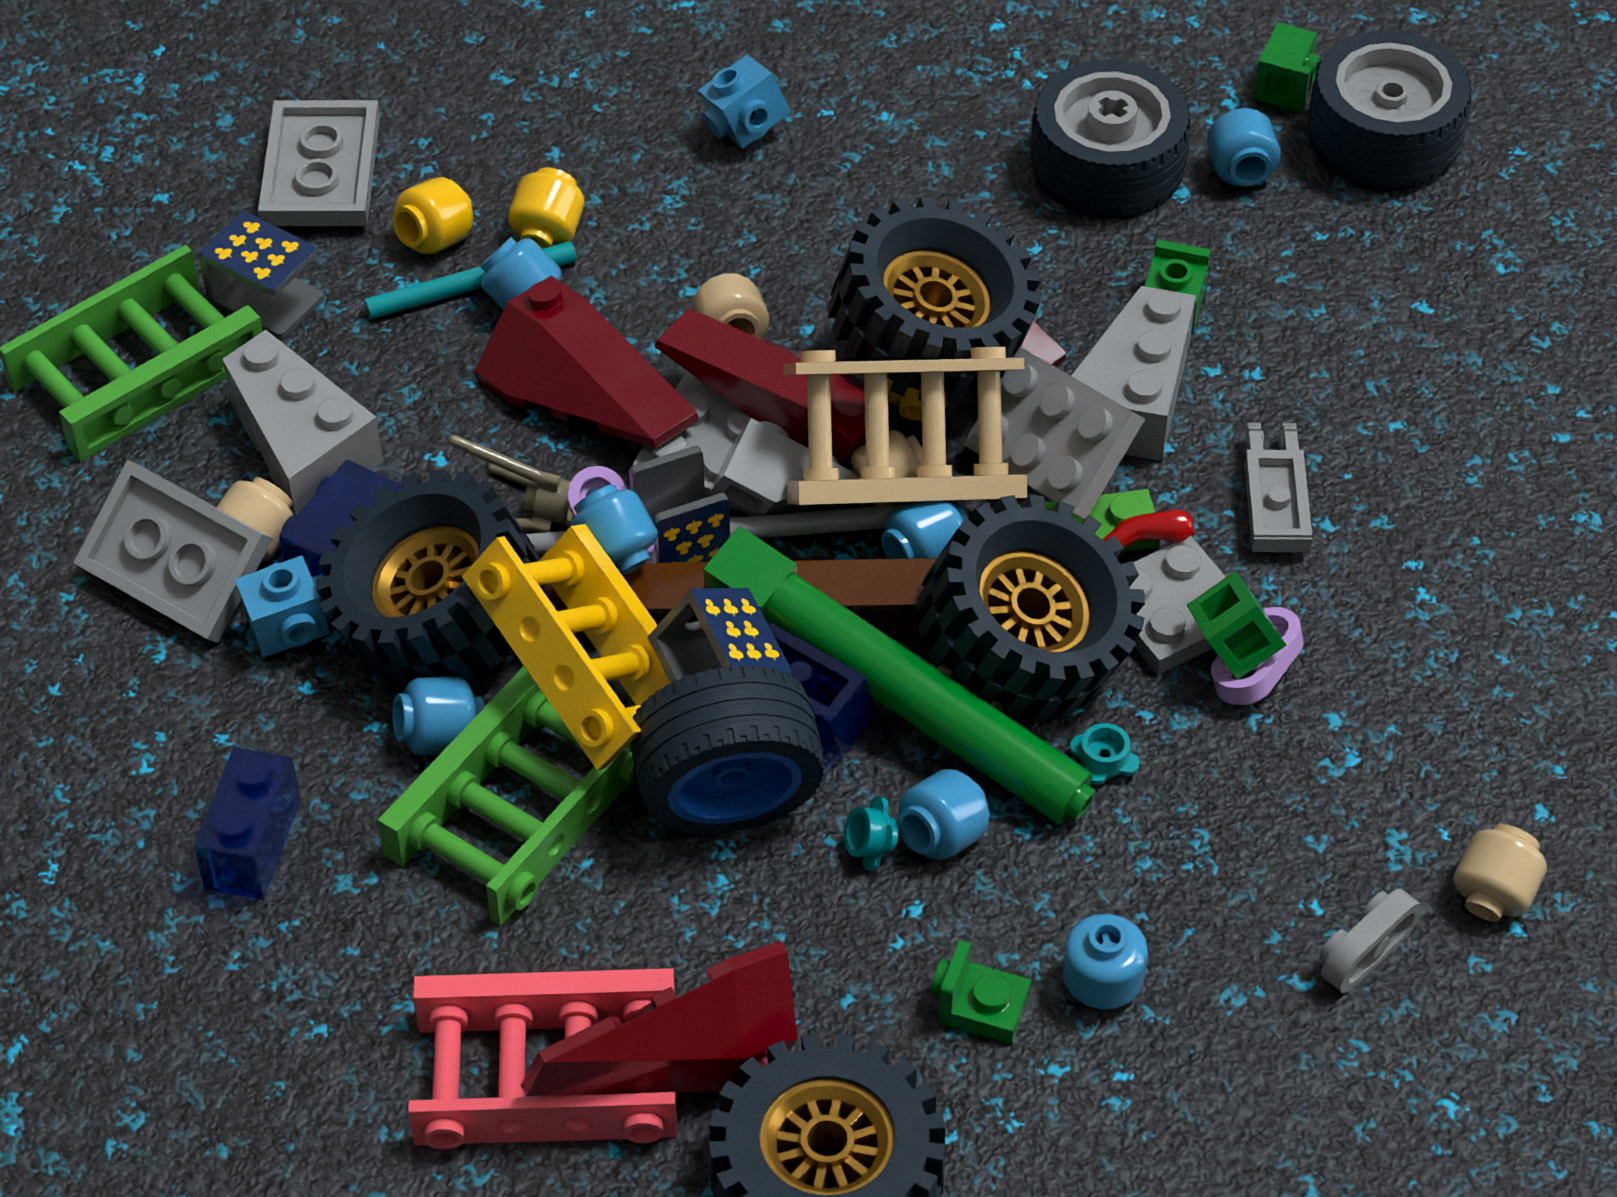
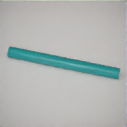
[364,241,577,320]

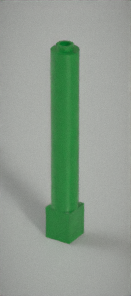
[703,525,1096,825]

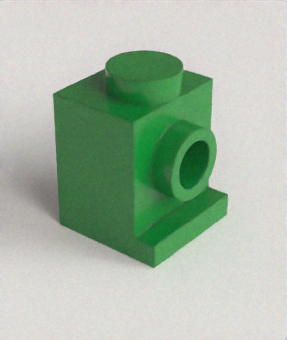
[1254,22,1321,113]
[1145,239,1211,333]
[1186,571,1287,680]

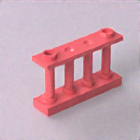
[408,968,677,1149]

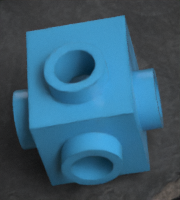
[697,55,792,149]
[235,555,330,658]

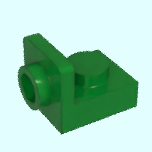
[931,940,1032,1045]

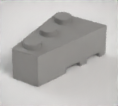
[1071,286,1196,461]
[222,330,383,524]

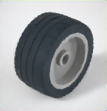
[1308,30,1471,189]
[1030,59,1191,219]

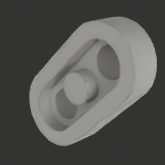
[1319,888,1423,993]

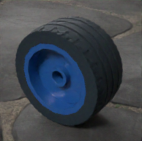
[631,665,824,835]

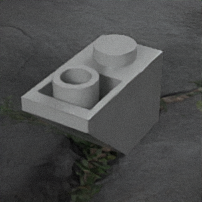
[709,418,852,516]

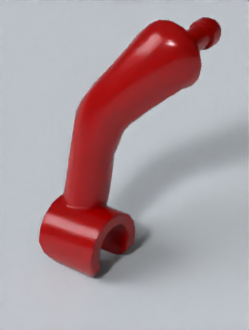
[1102,509,1195,548]

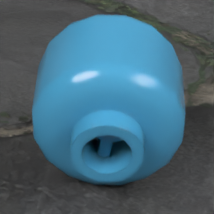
[1207,108,1281,187]
[480,237,562,310]
[570,484,658,576]
[881,500,969,559]
[392,676,485,756]
[897,769,989,860]
[1062,914,1148,1010]

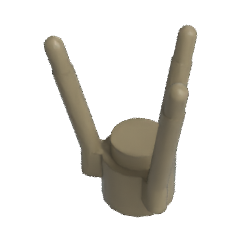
[448,435,573,533]

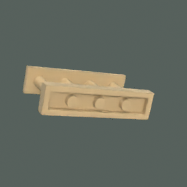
[784,347,1027,505]

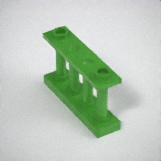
[0,245,263,462]
[378,666,638,927]

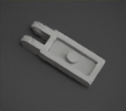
[1244,423,1312,552]

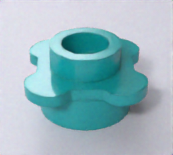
[1070,723,1140,785]
[844,796,899,871]

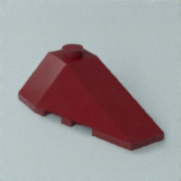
[474,275,699,449]
[654,308,896,468]
[520,941,798,1096]

